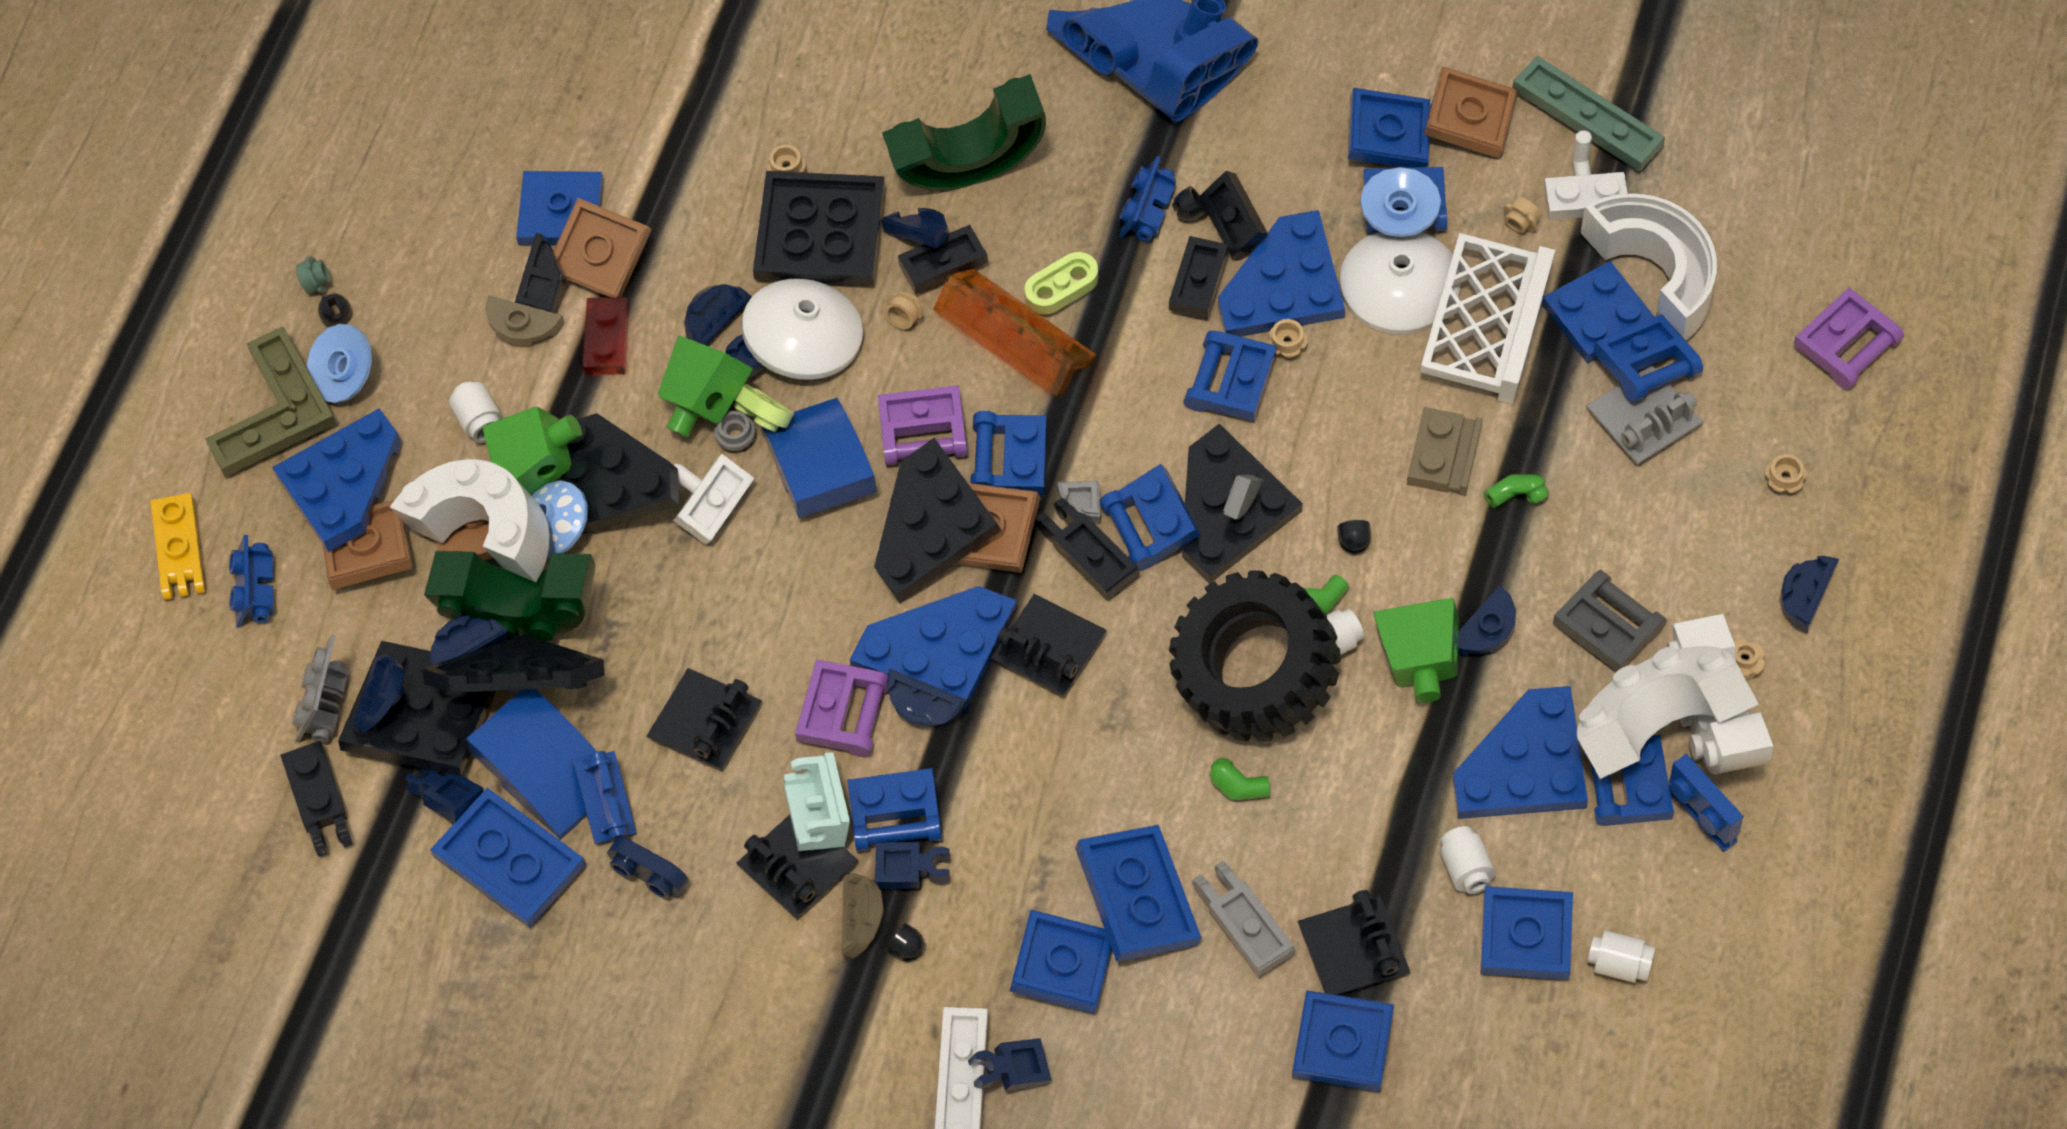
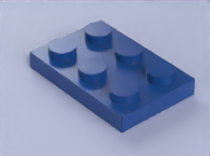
[430,787,586,928]
[1075,824,1201,962]

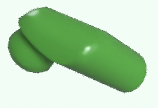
[1484,474,1549,508]
[1304,575,1349,614]
[1210,758,1270,801]

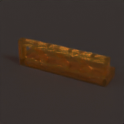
[933,269,1096,396]

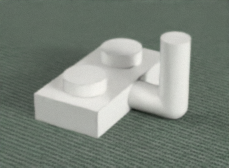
[1544,131,1628,220]
[673,454,754,545]

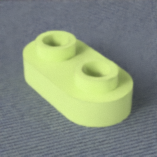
[1025,252,1098,314]
[733,383,794,432]

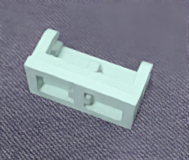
[782,752,850,851]

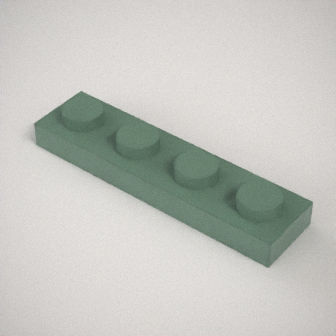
[1513,56,1665,172]

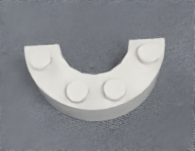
[1581,193,1717,340]
[390,459,549,582]
[1666,614,1773,774]
[1577,646,1759,779]

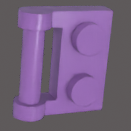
[1794,288,1904,390]
[878,385,967,466]
[795,659,888,757]

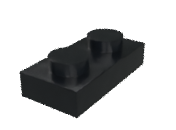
[1200,171,1269,260]
[898,224,988,294]
[1169,236,1228,319]

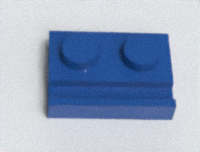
[1669,753,1744,853]

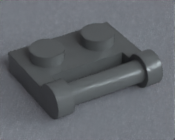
[1553,570,1667,671]

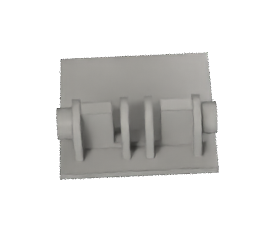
[1586,365,1703,465]
[292,634,349,743]

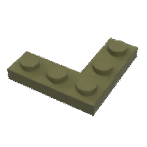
[205,326,336,477]

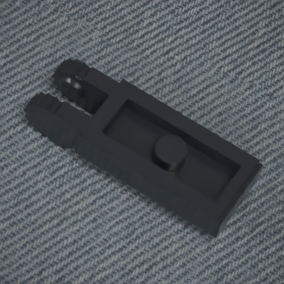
[1034,497,1139,600]
[280,740,353,857]

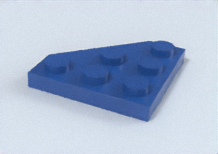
[1218,210,1345,337]
[272,408,401,552]
[849,586,1017,711]
[1452,686,1588,819]

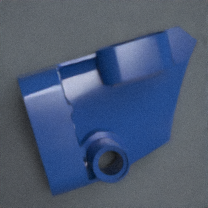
[1046,0,1259,122]

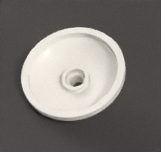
[1340,231,1461,335]
[742,279,863,380]

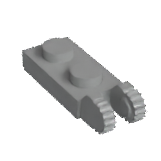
[1192,861,1295,977]

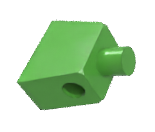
[658,335,753,438]
[482,407,582,496]
[1373,598,1460,703]

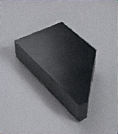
[515,233,567,313]

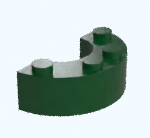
[882,74,1046,190]
[424,551,596,641]

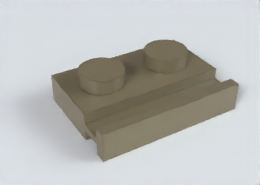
[1407,407,1483,496]

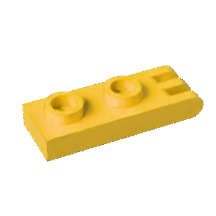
[150,492,206,600]

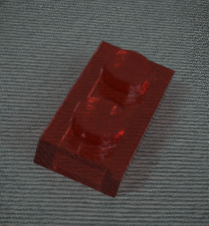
[583,297,629,375]

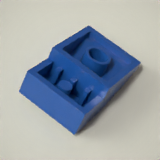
[761,398,877,518]
[466,689,597,840]

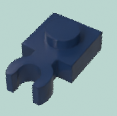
[406,768,484,823]
[875,842,950,889]
[968,1038,1051,1091]

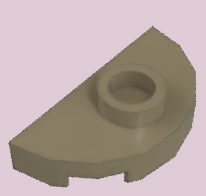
[485,295,564,347]
[842,873,884,959]

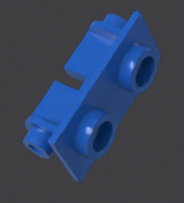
[1119,156,1176,242]
[229,535,274,627]
[573,751,636,844]

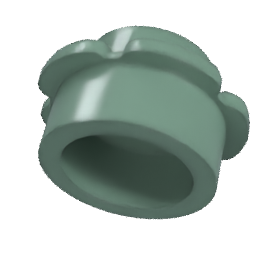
[296,256,330,294]

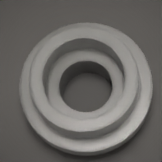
[714,411,756,451]

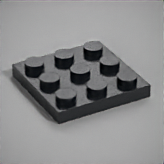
[753,171,885,285]
[338,640,496,776]

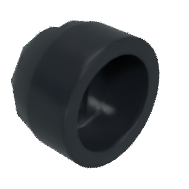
[1172,186,1207,221]
[318,293,352,328]
[1337,520,1371,554]
[887,922,924,962]

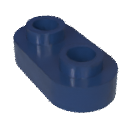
[607,837,689,899]

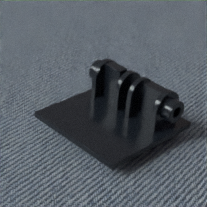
[991,594,1107,697]
[647,668,762,771]
[736,814,859,919]
[1298,890,1410,995]

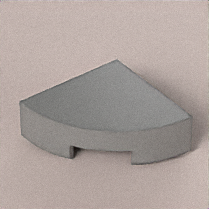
[1223,475,1263,520]
[1058,481,1101,524]

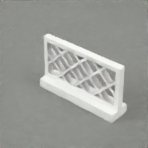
[1420,233,1555,405]

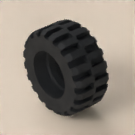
[1169,570,1341,742]

